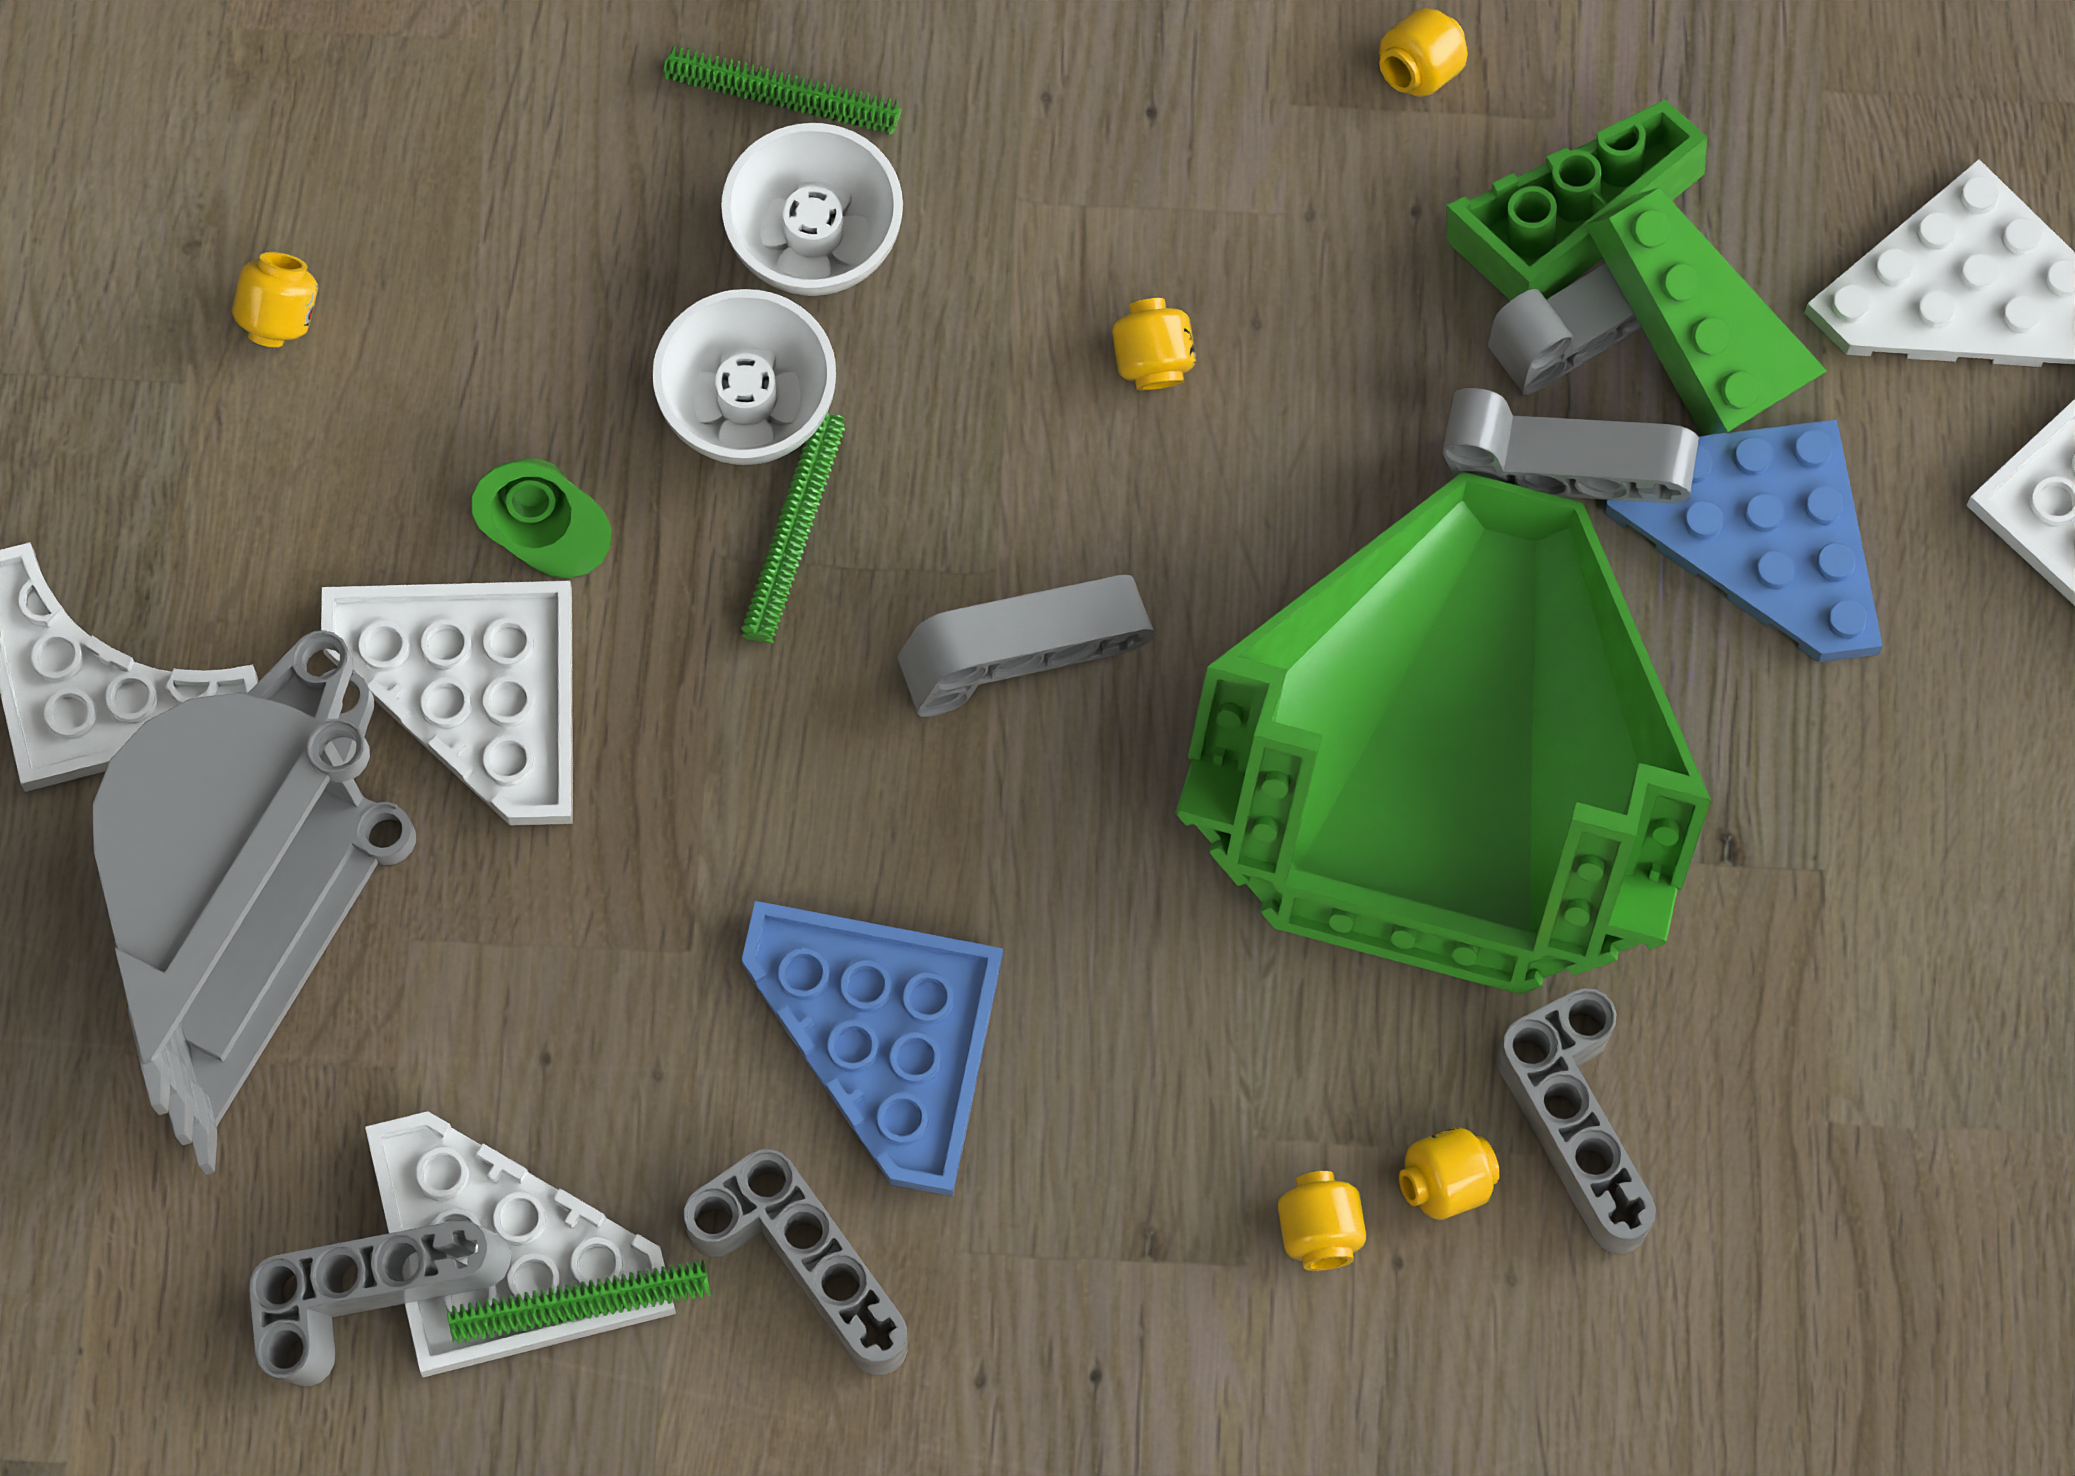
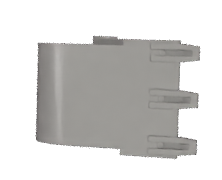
[93,630,416,1175]

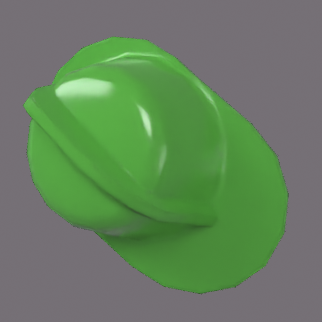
[472,458,611,579]

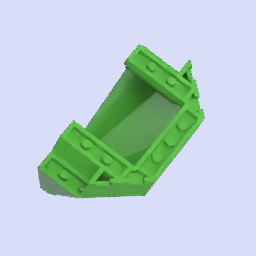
[1175,471,1711,994]

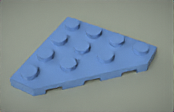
[1602,420,1883,662]
[742,901,1003,1197]

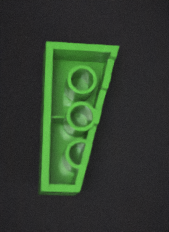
[1446,99,1707,301]
[1585,187,1827,436]

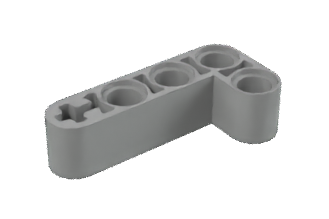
[1488,263,1642,395]
[1443,388,1699,503]
[897,575,1155,717]
[1497,988,1656,1254]
[684,1149,908,1375]
[249,1220,511,1386]

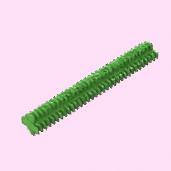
[663,45,902,135]
[741,413,846,643]
[446,1259,711,1344]

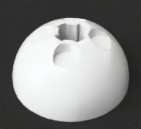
[721,123,903,296]
[653,289,836,465]

